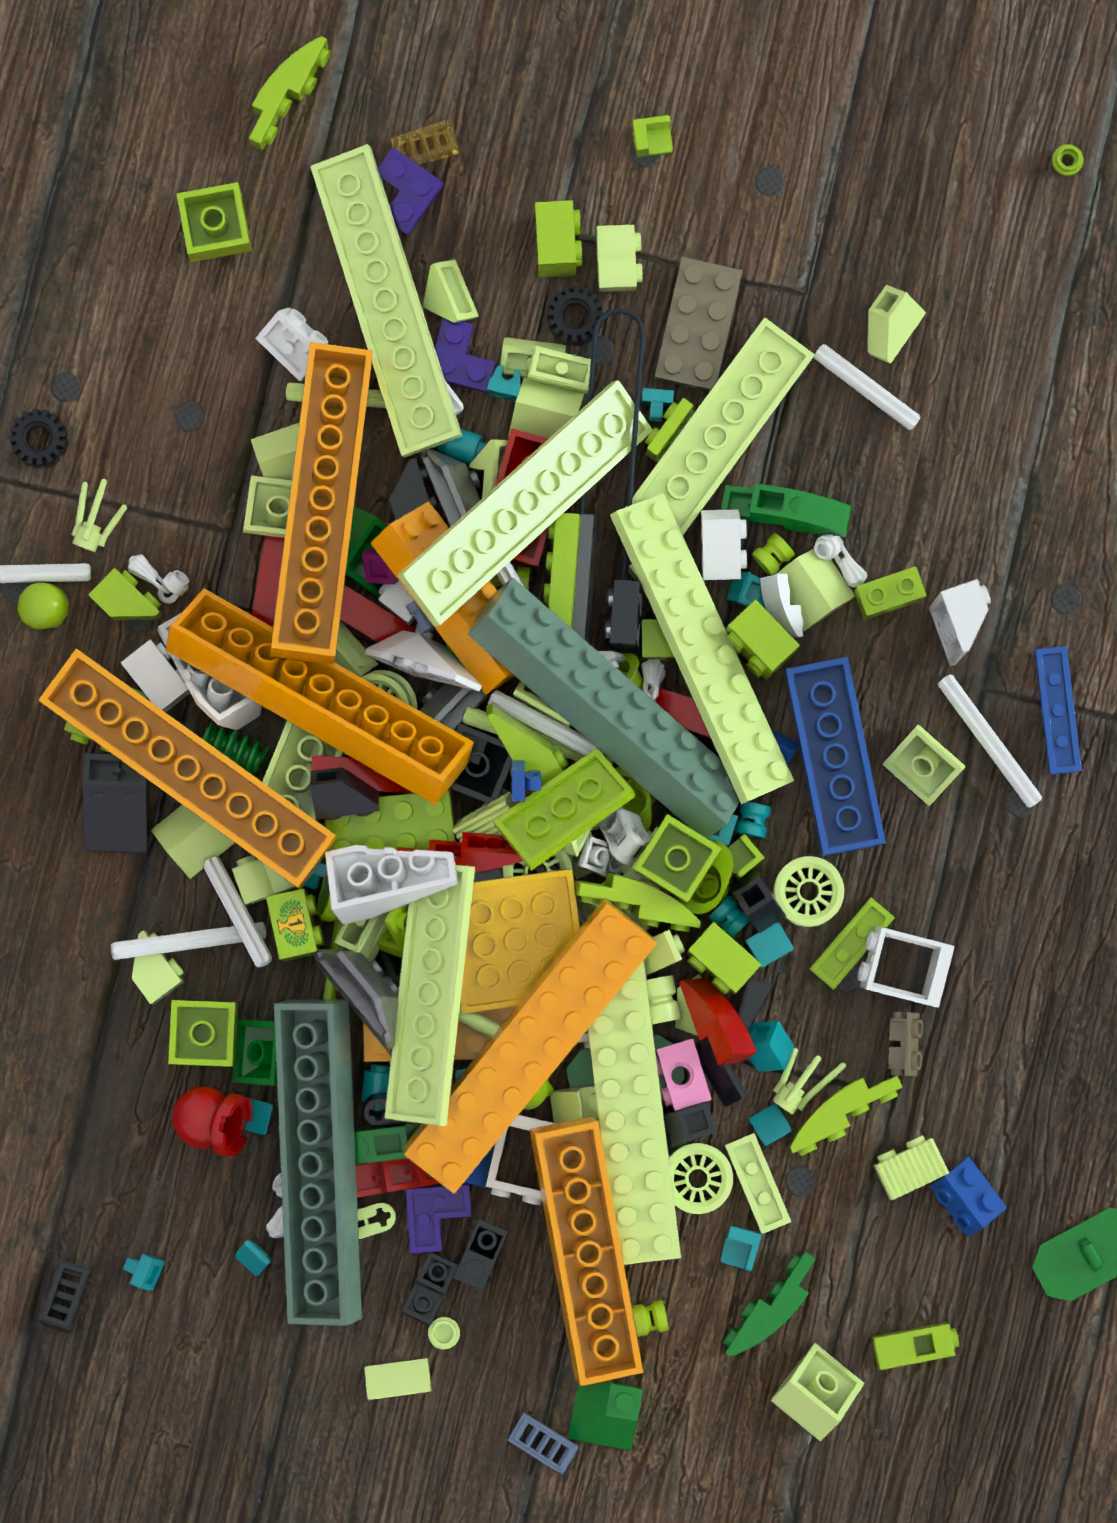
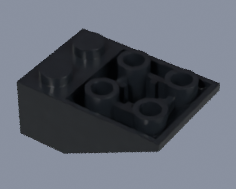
[83,753,150,853]

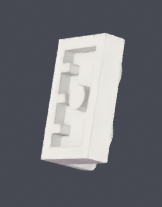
[255,308,328,381]

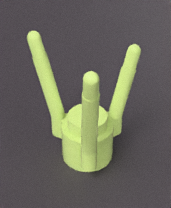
[71,479,127,552]
[773,1048,846,1115]

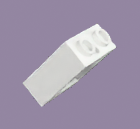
[858,926,955,1008]
[486,1115,556,1205]

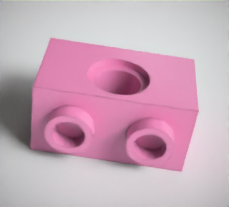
[655,1039,712,1111]

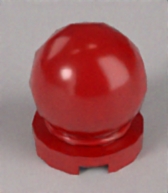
[171,1086,253,1157]

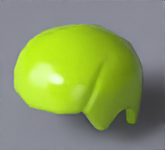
[17,582,69,630]

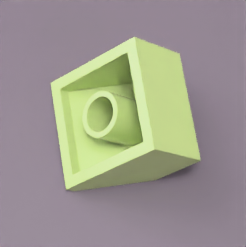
[771,1343,864,1441]

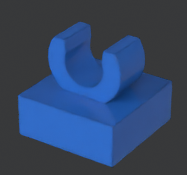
[512,760,541,801]

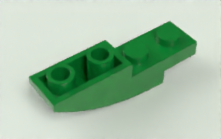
[721,483,852,537]
[354,1124,421,1164]
[723,1251,816,1357]

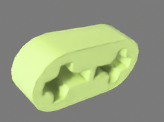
[357,1202,396,1239]

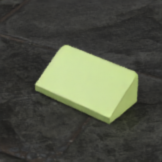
[500,338,566,377]
[526,346,591,394]
[364,1358,432,1400]

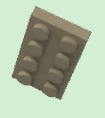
[654,257,743,391]

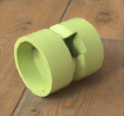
[647,975,681,1024]

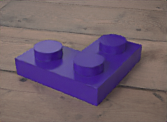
[378,147,445,235]
[435,318,496,394]
[406,1184,472,1253]

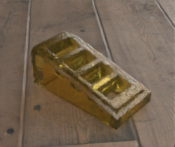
[391,119,459,164]

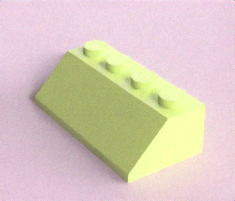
[262,720,346,822]

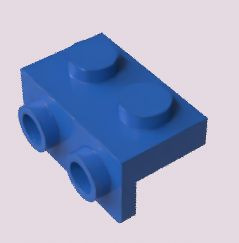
[930,1157,1007,1236]

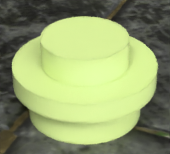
[428,1317,460,1349]

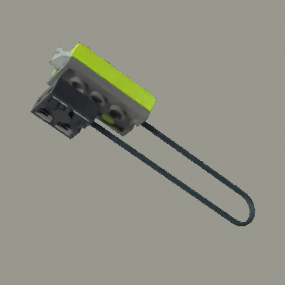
[544,308,645,652]

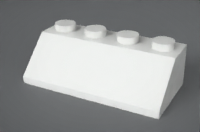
[929,579,991,666]

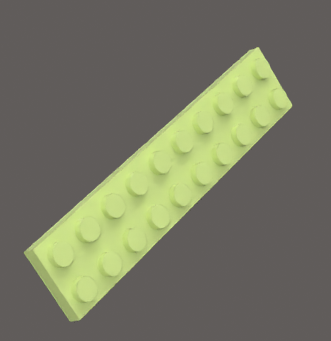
[310,144,463,458]
[397,380,653,626]
[610,493,794,804]
[588,960,681,1265]

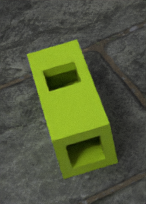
[871,1322,959,1370]

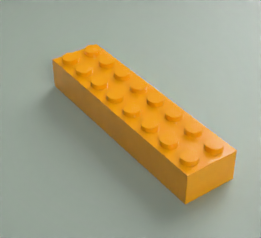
[529,1116,643,1386]

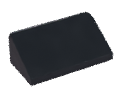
[697,1043,747,1106]

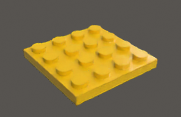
[460,869,580,1014]

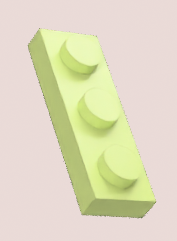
[725,1133,791,1234]

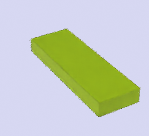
[809,897,895,990]

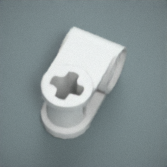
[599,808,651,865]

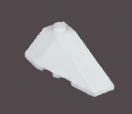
[157,613,262,730]
[365,628,482,692]
[325,845,458,924]

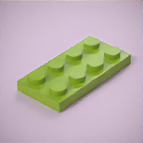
[493,748,635,870]
[325,789,456,851]

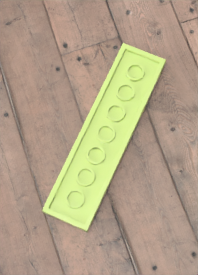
[626,317,815,535]
[385,865,475,1126]

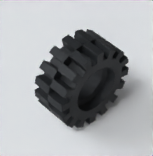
[547,286,603,346]
[9,408,69,468]

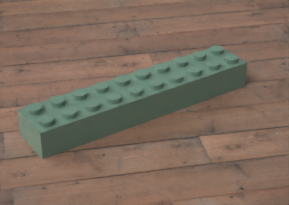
[468,578,740,839]
[274,1000,362,1326]

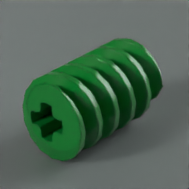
[202,720,271,776]

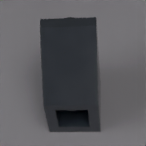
[389,458,439,520]
[310,767,380,820]
[730,868,786,933]
[664,1102,717,1148]
[454,1219,508,1291]

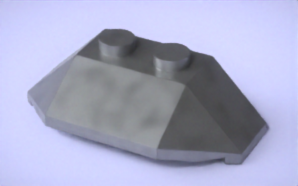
[419,449,481,527]
[421,665,495,731]
[313,949,399,1056]

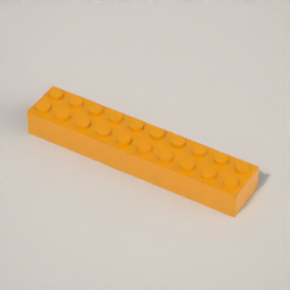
[270,342,373,665]
[165,588,474,805]
[38,649,338,889]
[403,898,657,1194]

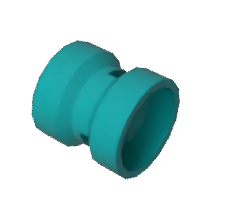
[735,802,771,839]
[708,896,750,938]

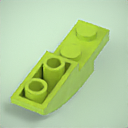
[249,36,331,151]
[574,872,701,932]
[789,1076,902,1156]

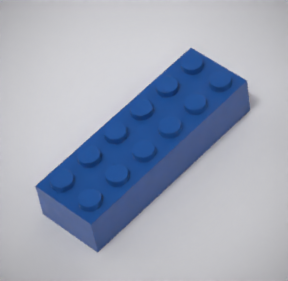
[784,657,886,858]

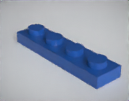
[1034,646,1082,775]

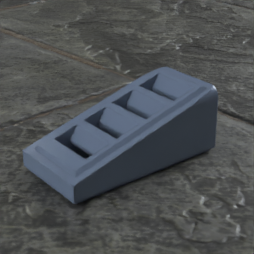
[508,1412,579,1475]

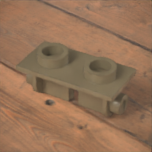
[888,1012,923,1077]

